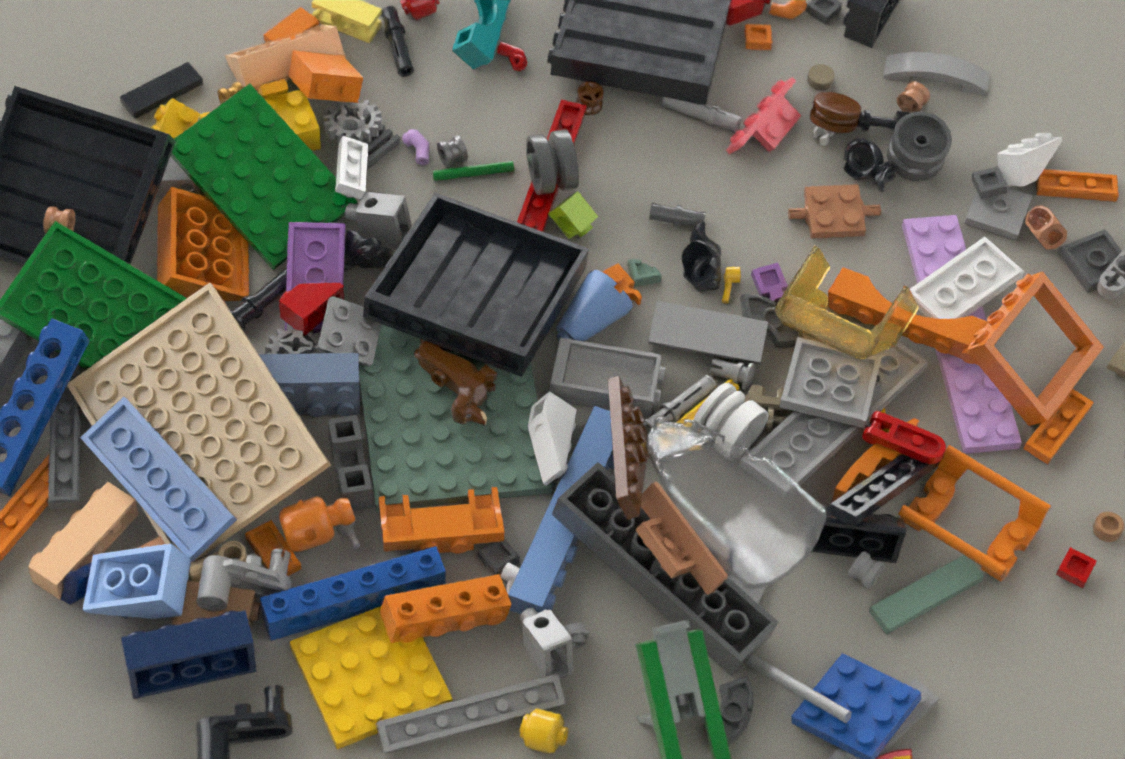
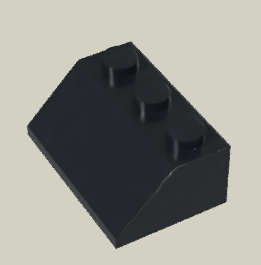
[808,506,906,563]

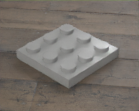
[779,337,881,428]

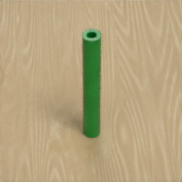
[432,161,514,181]

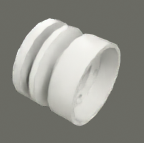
[691,383,769,461]

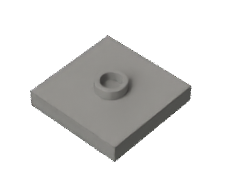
[965,187,1033,241]

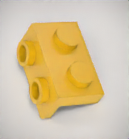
[151,98,200,139]

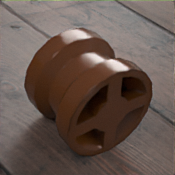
[576,82,604,116]

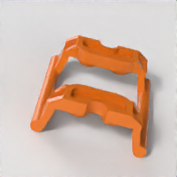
[898,445,1051,582]

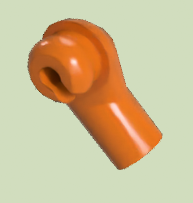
[769,0,807,19]

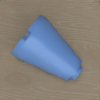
[556,270,633,342]

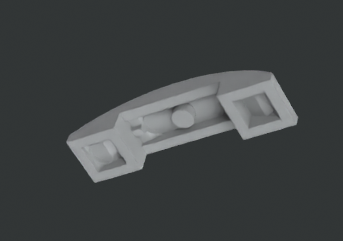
[883,52,990,96]

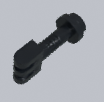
[857,110,911,131]

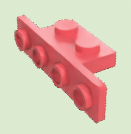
[726,77,801,154]

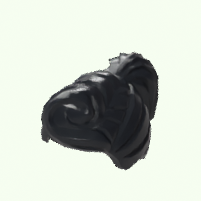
[843,138,896,192]
[681,222,721,291]
[344,230,393,271]

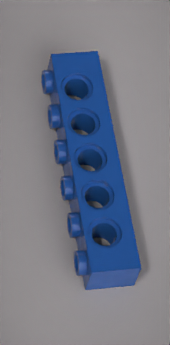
[0,318,90,496]
[260,546,446,641]

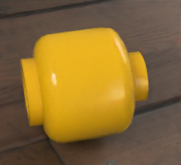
[520,709,569,754]

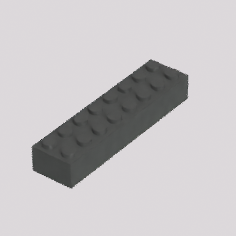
[552,462,779,676]

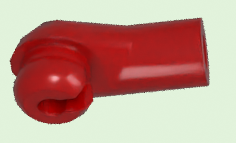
[497,41,528,71]

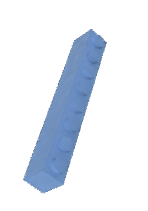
[508,406,614,614]

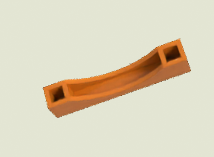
[828,267,996,365]

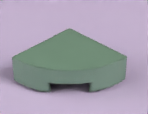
[627,259,662,287]

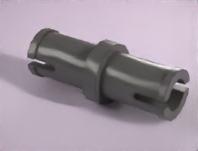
[649,202,706,227]

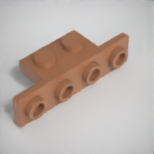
[636,482,728,595]

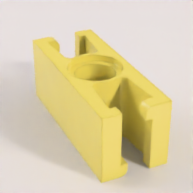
[311,0,382,44]

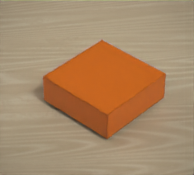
[744,24,772,50]

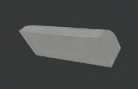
[648,301,768,365]

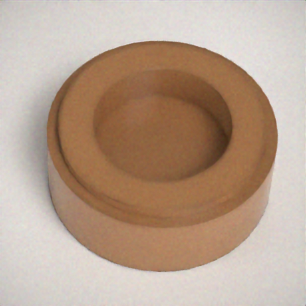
[1093,512,1125,542]

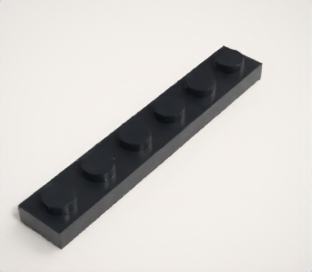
[828,454,940,526]

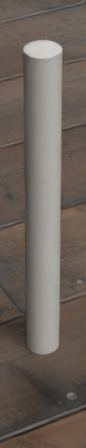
[747,655,852,723]

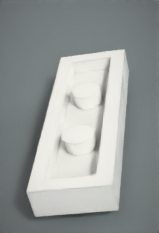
[335,136,368,200]

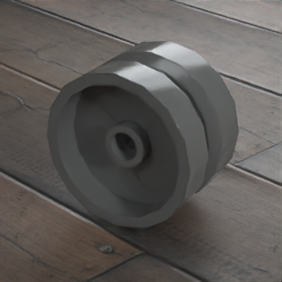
[886,111,952,181]
[526,129,579,195]

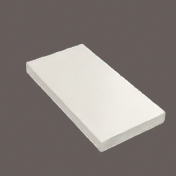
[905,237,1024,319]

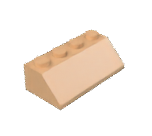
[225,24,345,90]

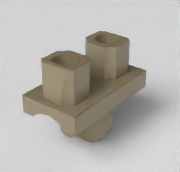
[744,385,794,432]

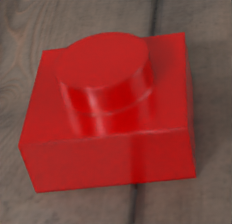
[1056,547,1097,588]

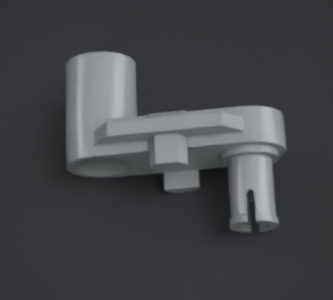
[196,549,292,611]

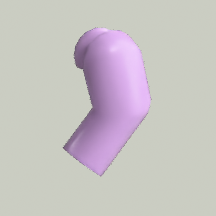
[402,129,430,165]

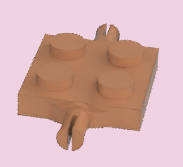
[788,184,881,238]

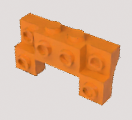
[378,487,505,554]

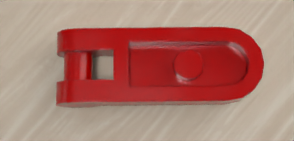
[862,411,946,464]

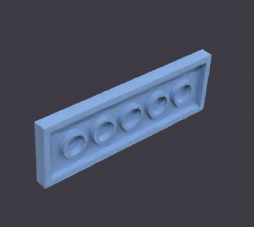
[80,397,237,562]

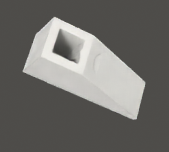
[997,133,1062,186]
[528,391,577,486]

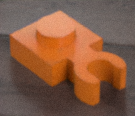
[602,263,642,305]

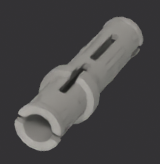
[662,97,742,133]
[643,375,717,437]

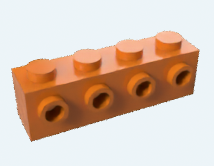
[380,574,512,643]

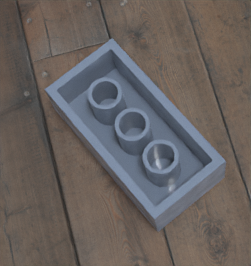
[259,353,360,417]

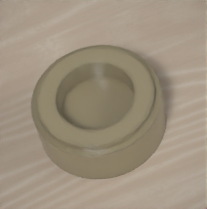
[807,64,835,90]

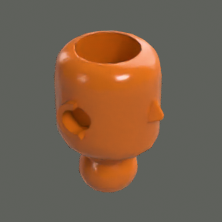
[279,496,356,552]

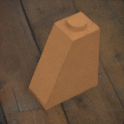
[172,581,261,630]

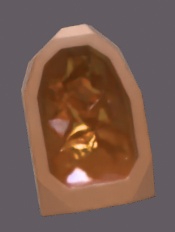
[1025,205,1068,250]

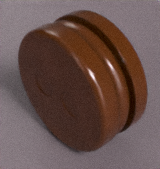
[809,92,862,133]

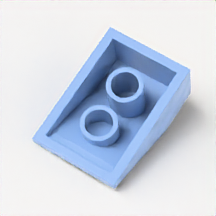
[83,543,191,619]

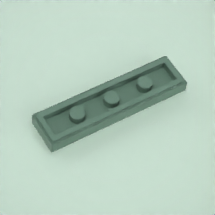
[869,555,984,634]

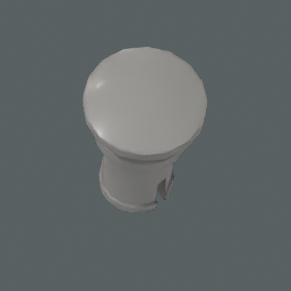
[709,357,755,391]

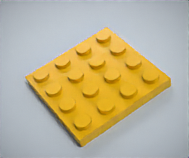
[289,606,452,749]

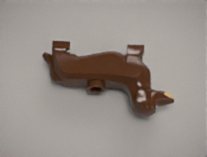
[414,339,497,426]

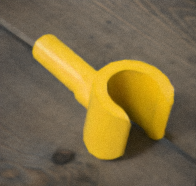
[722,267,741,304]

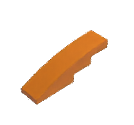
[831,418,919,503]

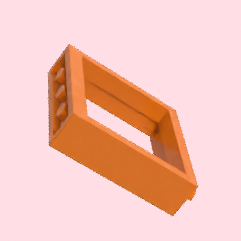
[966,271,1104,426]

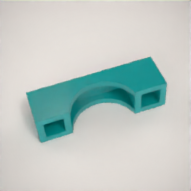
[452,0,511,69]

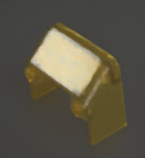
[775,245,919,359]

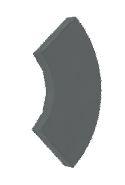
[740,294,803,348]
[704,675,754,747]

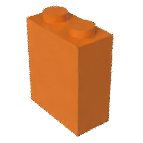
[288,50,363,103]

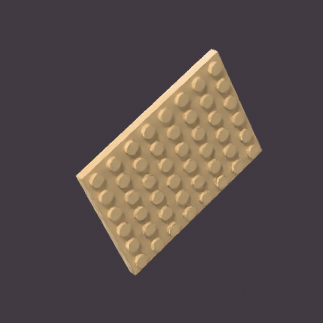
[67,283,331,563]

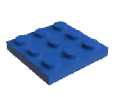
[791,653,922,759]

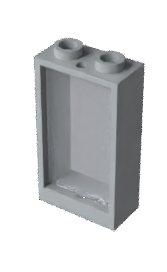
[550,338,666,417]

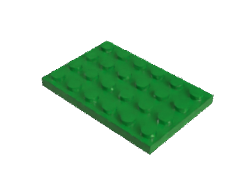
[170,83,358,270]
[0,221,187,370]

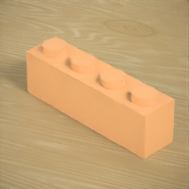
[28,482,139,600]

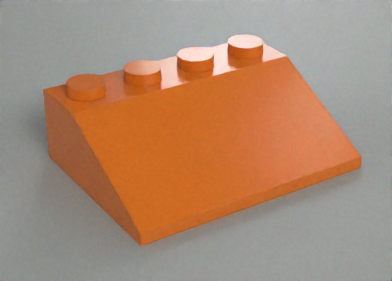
[157,187,249,301]

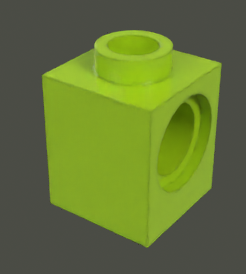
[548,191,598,239]

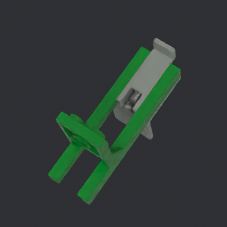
[635,621,731,759]

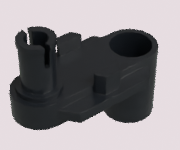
[196,685,293,759]

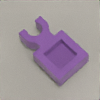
[751,262,792,310]

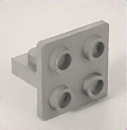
[317,296,382,367]

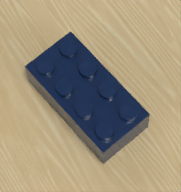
[121,610,257,699]

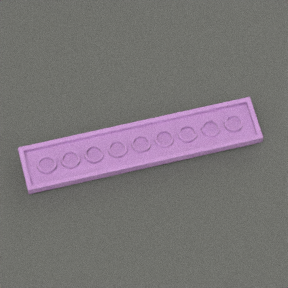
[902,215,1022,454]

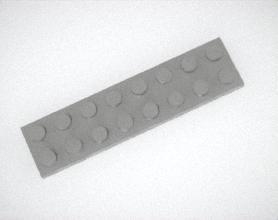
[741,332,928,498]

